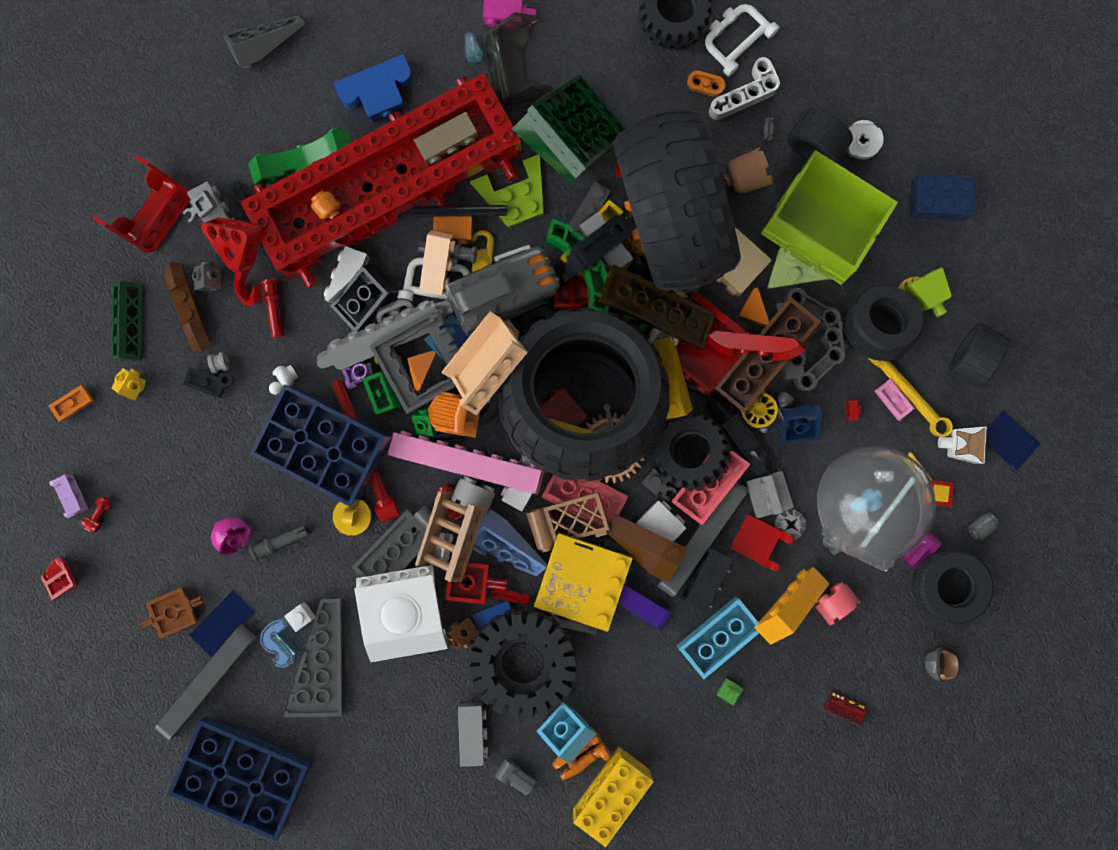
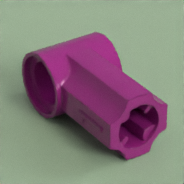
[902,529,942,569]

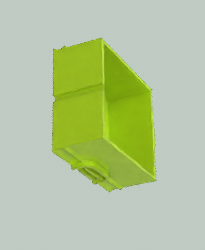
[761,150,898,285]

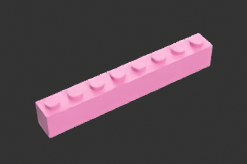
[388,431,544,495]

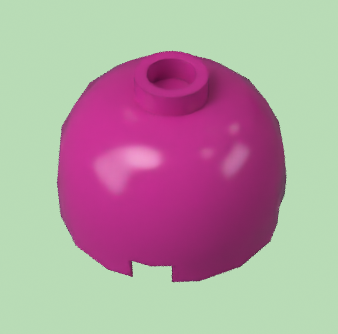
[211,517,251,556]

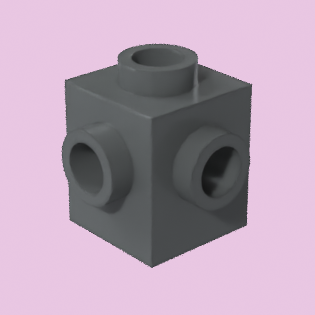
[192,262,223,292]

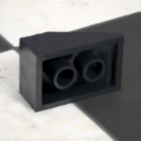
[330,263,399,331]

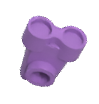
[342,363,375,389]

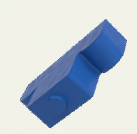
[333,54,413,122]

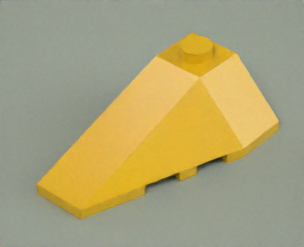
[654,336,693,419]

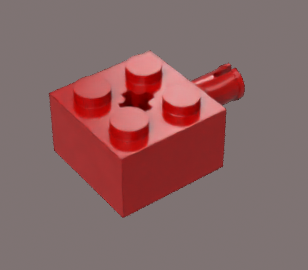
[445,561,507,604]

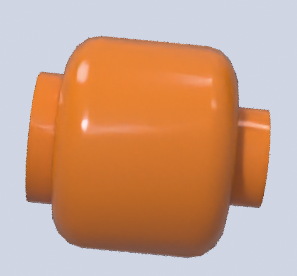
[311,190,340,220]

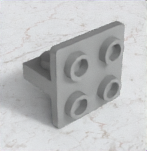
[746,471,793,518]

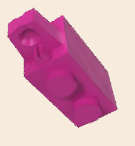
[483,0,536,29]

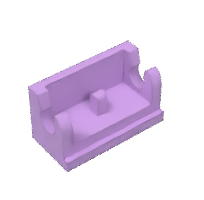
[49,474,88,518]

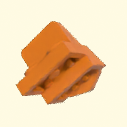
[428,392,480,438]

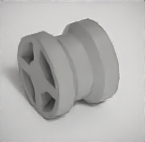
[207,352,229,374]

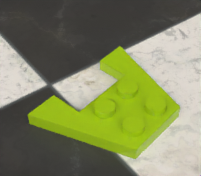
[470,154,543,228]

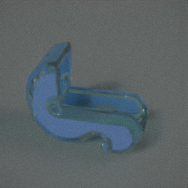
[260,618,295,668]

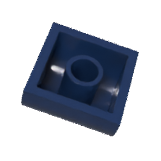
[777,404,822,444]

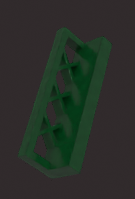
[111,282,142,360]

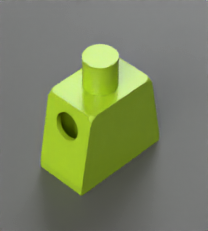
[903,267,951,317]

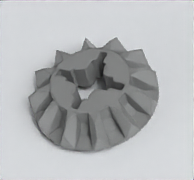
[775,509,806,540]

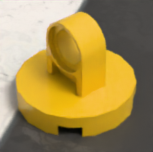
[333,499,372,535]

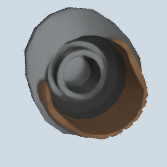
[924,647,959,682]

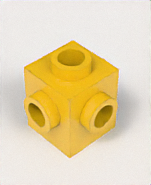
[112,368,146,401]

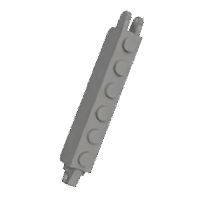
[317,300,453,370]

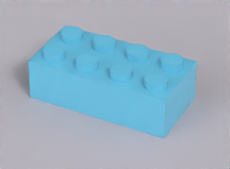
[676,597,759,679]

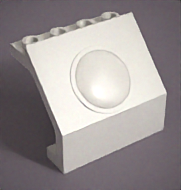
[354,565,447,662]

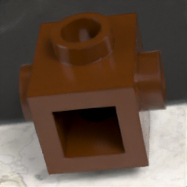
[446,618,479,650]

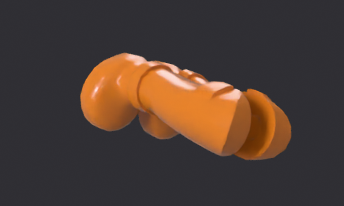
[552,727,612,780]

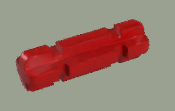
[492,589,529,605]

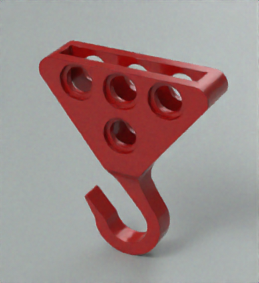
[201,217,263,306]

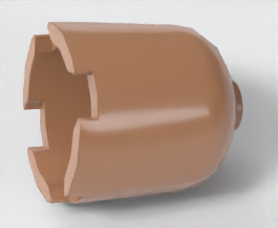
[724,148,772,194]

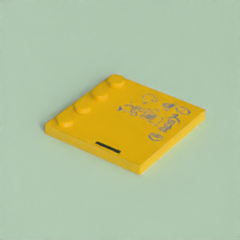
[534,532,633,632]

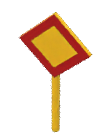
[908,452,954,507]

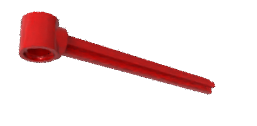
[332,379,400,523]

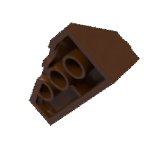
[607,514,687,582]

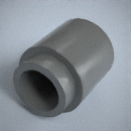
[969,513,999,540]

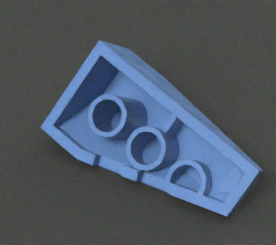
[473,509,547,576]

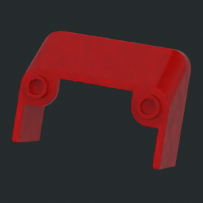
[93,155,190,253]

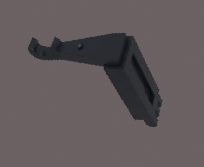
[559,210,637,288]

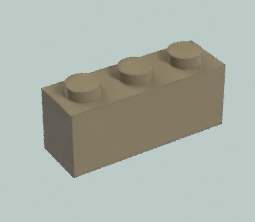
[414,112,479,166]

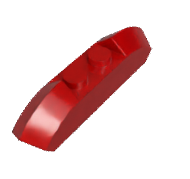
[706,331,806,361]

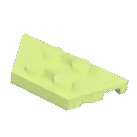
[767,248,831,289]

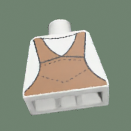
[938,427,987,464]

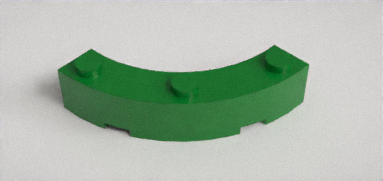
[248,128,352,185]
[545,219,609,315]

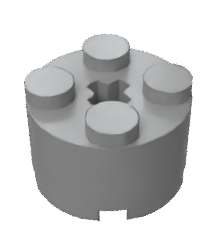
[451,476,496,515]

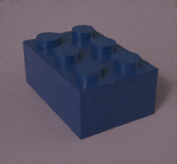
[910,174,976,221]

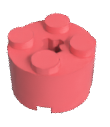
[815,582,861,625]

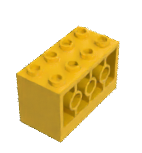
[573,747,654,847]

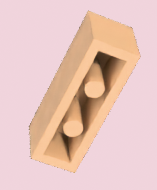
[419,230,456,295]

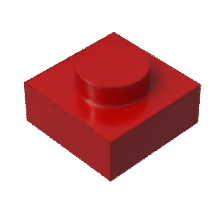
[845,400,861,421]

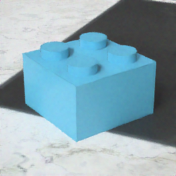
[537,702,596,763]

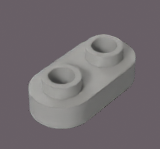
[376,299,414,323]

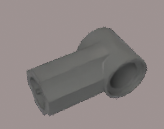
[495,758,536,796]

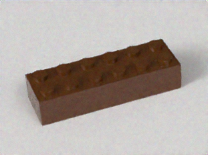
[715,297,823,414]

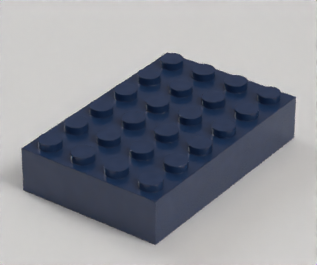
[250,384,392,507]
[168,716,313,841]

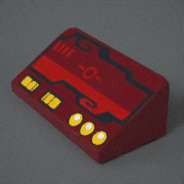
[824,691,867,727]

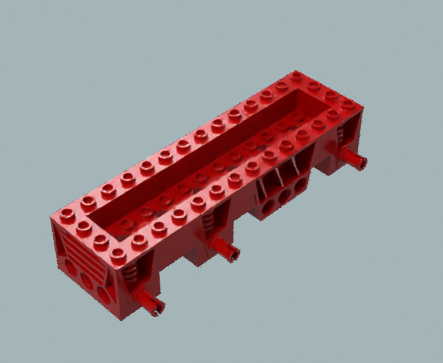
[241,73,522,289]

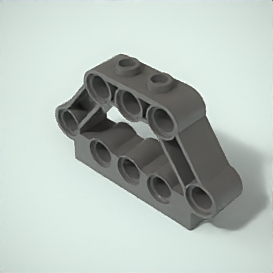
[774,288,847,392]

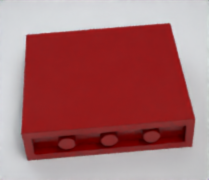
[676,291,749,395]

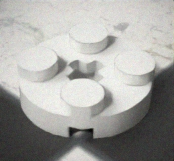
[847,120,883,159]

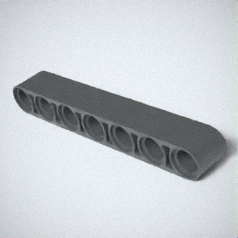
[657,481,749,597]
[154,624,257,741]

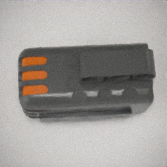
[445,246,560,336]

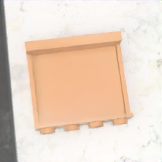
[442,311,527,415]

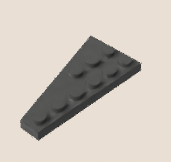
[283,598,343,718]

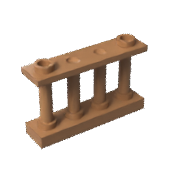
[415,491,486,582]

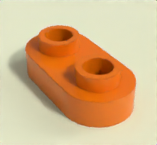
[687,71,725,97]

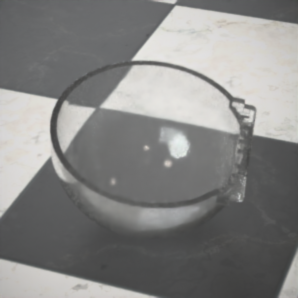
[817,446,936,572]

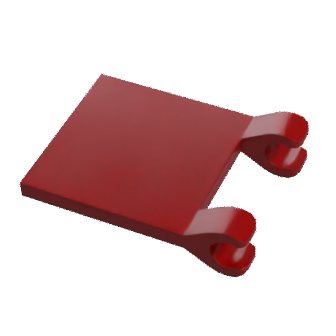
[730,514,794,572]

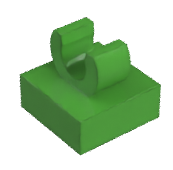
[716,678,743,706]

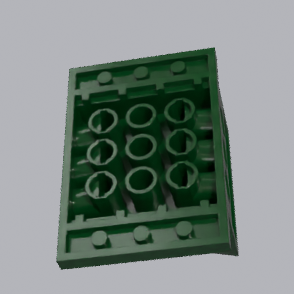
[511,74,626,184]

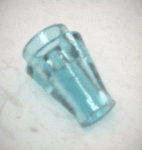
[464,33,483,63]

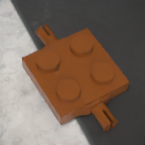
[139,587,204,639]

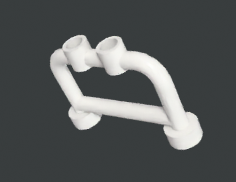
[705,4,780,77]
[397,258,470,302]

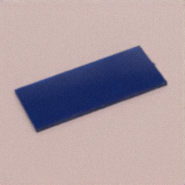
[189,591,254,657]

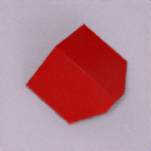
[554,277,588,309]
[41,557,77,600]

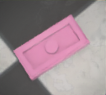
[874,379,915,421]

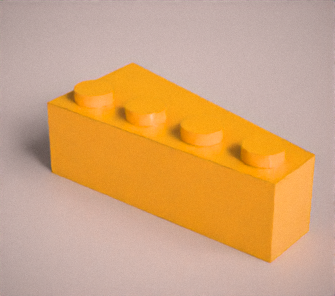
[754,567,829,645]

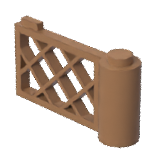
[526,492,610,552]

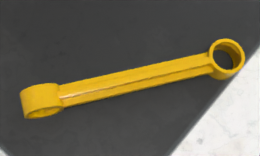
[868,358,953,437]

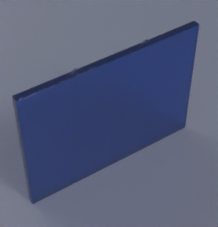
[986,411,1041,470]

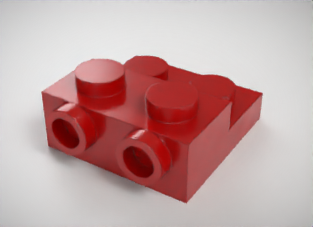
[538,388,588,426]

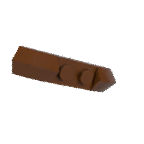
[164,261,211,352]

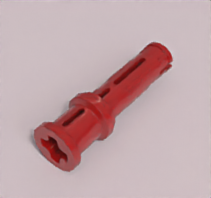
[261,279,284,338]

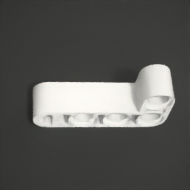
[709,57,780,120]

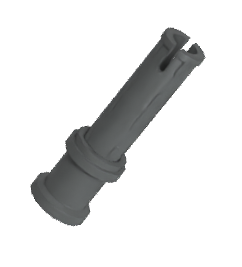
[418,240,478,264]
[248,525,309,561]

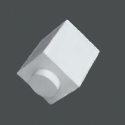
[284,602,315,632]

